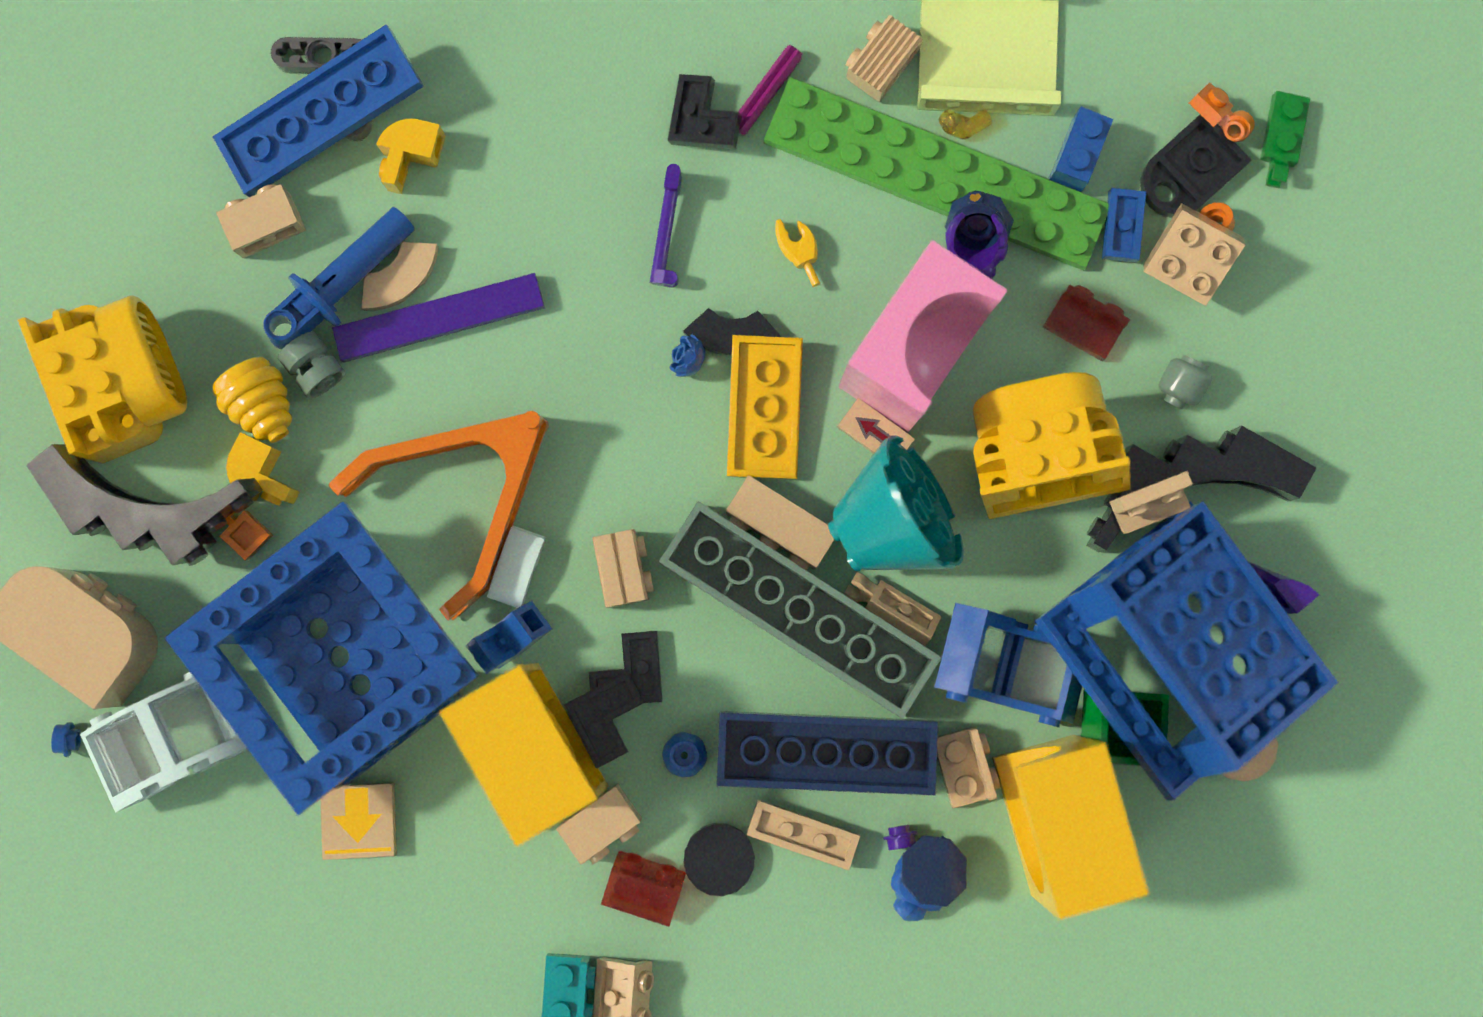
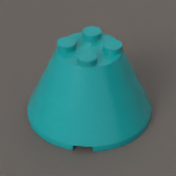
[828,435,964,572]

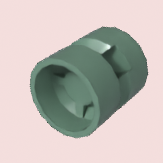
[278,331,345,399]

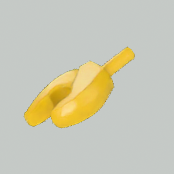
[775,219,821,287]

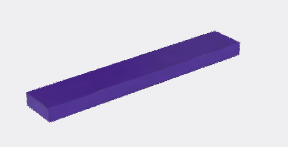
[332,273,545,363]

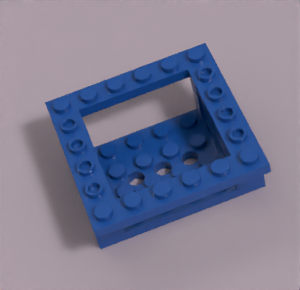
[165,501,479,815]
[1035,501,1338,801]

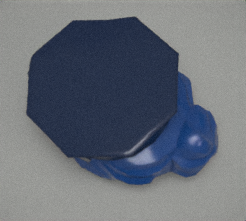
[891,835,967,922]

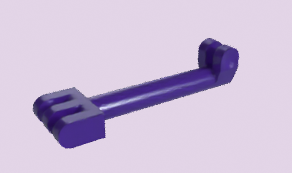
[649,163,682,288]

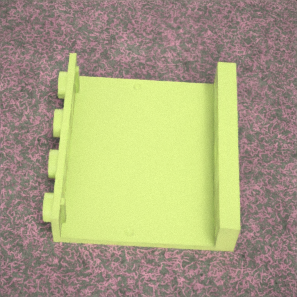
[917,0,1061,116]

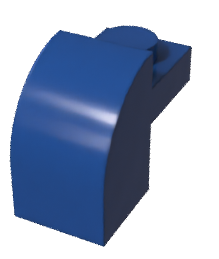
[465,601,552,675]

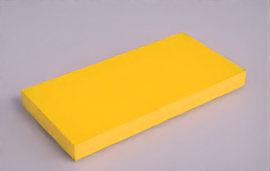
[727,335,803,479]

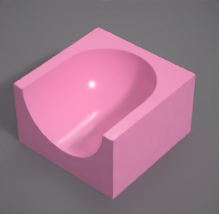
[838,240,1007,433]

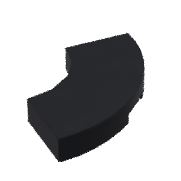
[683,308,781,355]

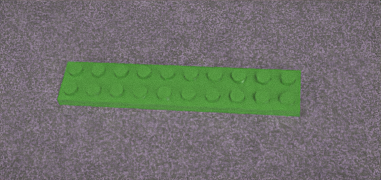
[764,77,1109,271]

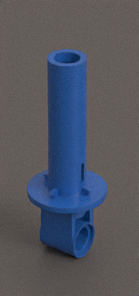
[263,207,415,350]

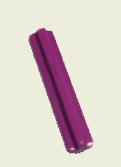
[738,45,802,135]

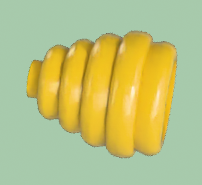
[212,357,292,443]

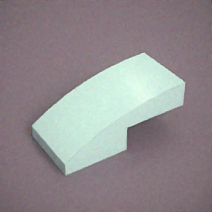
[487,526,546,608]

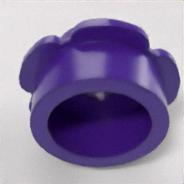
[884,824,918,850]

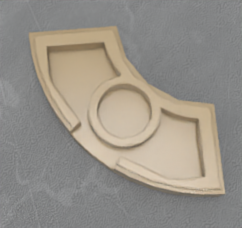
[362,242,439,311]

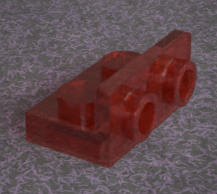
[1042,285,1130,362]
[601,851,686,927]

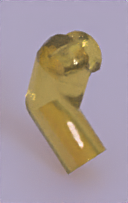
[939,109,992,140]

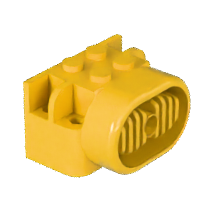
[18,295,187,464]
[973,372,1130,519]

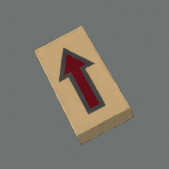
[837,398,915,454]

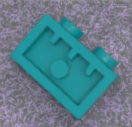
[542,953,596,1017]

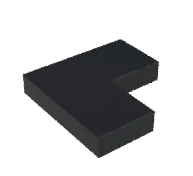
[667,74,742,149]
[589,631,663,703]
[564,671,644,769]

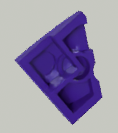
[1248,561,1319,614]

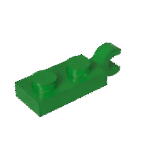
[1260,91,1310,188]

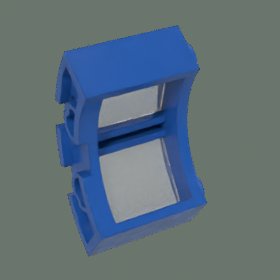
[935,603,1082,727]

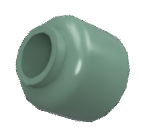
[1159,355,1212,409]

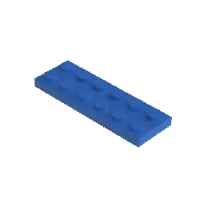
[212,24,424,197]

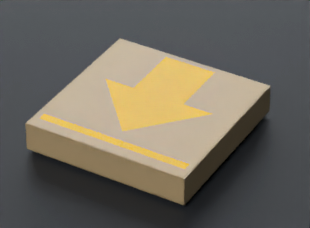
[321,783,397,860]

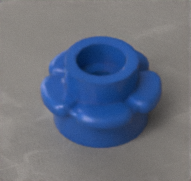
[51,722,81,757]

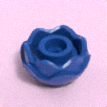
[669,334,705,377]
[662,732,707,777]

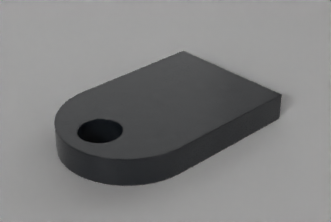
[1140,115,1252,218]

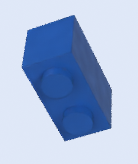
[1049,107,1113,192]

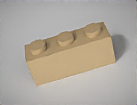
[726,475,834,570]

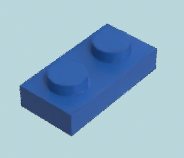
[1102,188,1146,263]

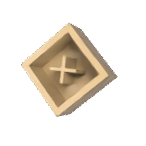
[1144,203,1246,306]

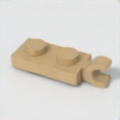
[844,573,941,646]

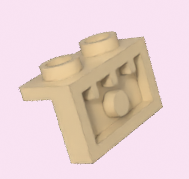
[1110,471,1193,534]
[937,727,1000,809]
[593,957,654,1017]

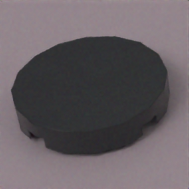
[683,823,755,896]

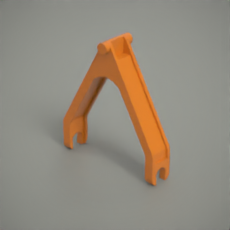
[328,411,549,621]

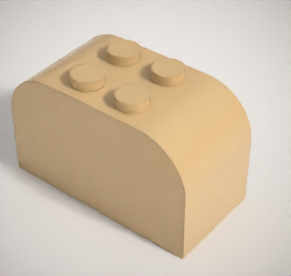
[0,566,158,709]

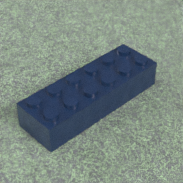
[717,711,938,796]

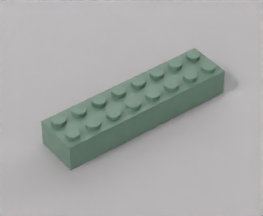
[659,501,942,719]

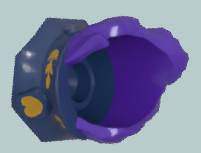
[945,190,1014,279]

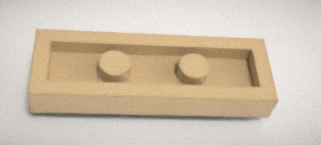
[746,800,860,870]

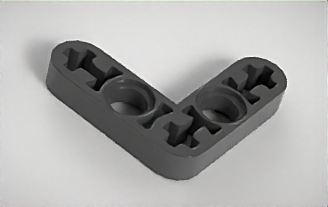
[270,37,372,141]

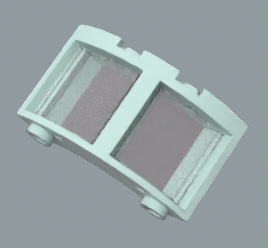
[80,672,248,813]

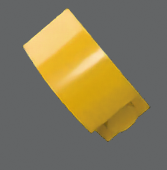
[376,119,446,194]
[226,432,300,506]

